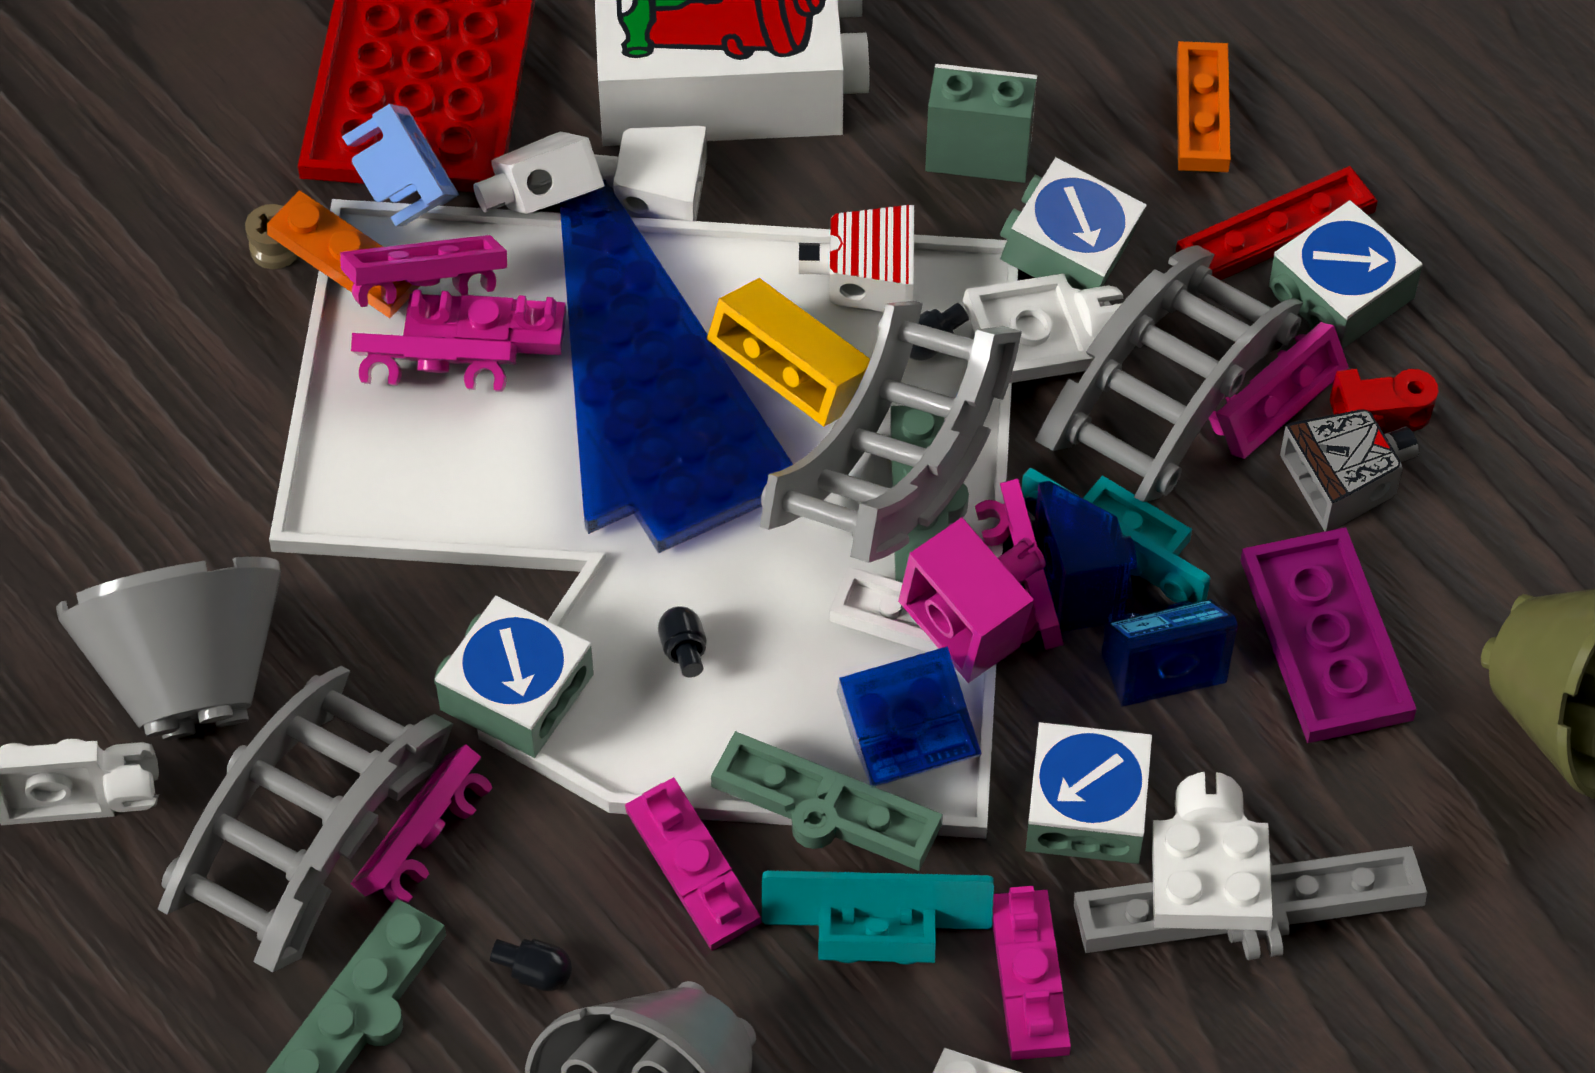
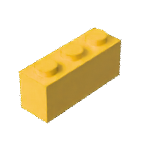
[707,278,870,427]

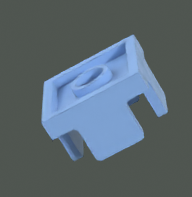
[342,104,459,226]

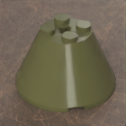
[1481,589,1595,799]

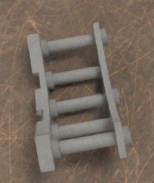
[1035,245,1303,502]
[760,301,1022,563]
[158,666,453,972]

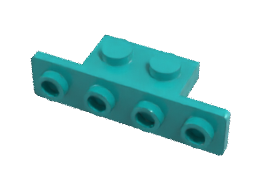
[1021,468,1211,607]
[762,870,994,964]

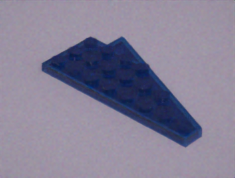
[560,179,794,554]

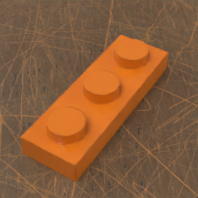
[1177,41,1231,172]
[267,190,420,318]

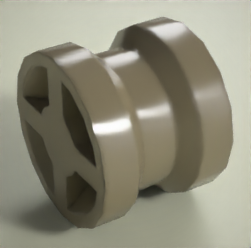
[245,204,298,270]

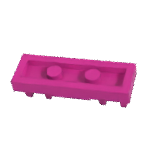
[340,235,507,307]
[403,289,566,355]
[1209,322,1349,459]
[351,333,517,392]
[975,479,1064,650]
[350,744,493,903]
[625,777,761,951]
[992,886,1071,1060]

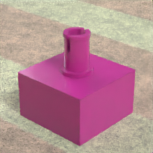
[898,517,1046,683]

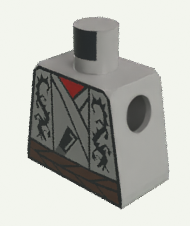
[1280,409,1419,531]

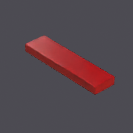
[1176,166,1378,280]

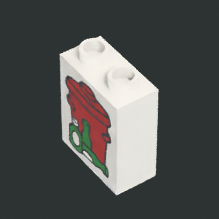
[595,0,869,146]

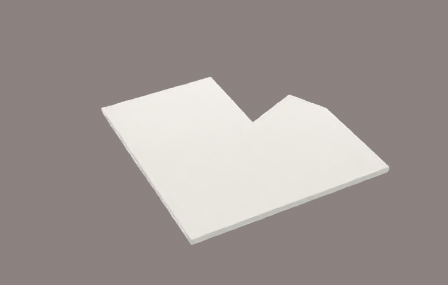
[269,199,1018,839]

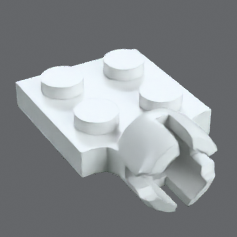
[963,274,1123,383]
[0,739,159,825]
[1152,772,1273,931]

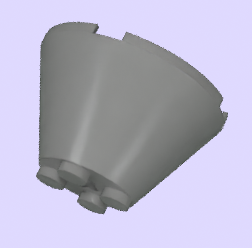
[56,557,281,740]
[525,981,756,1073]

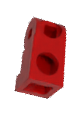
[1329,369,1439,434]

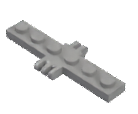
[1074,846,1427,960]

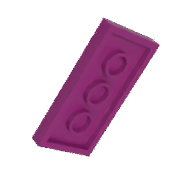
[1240,527,1417,743]

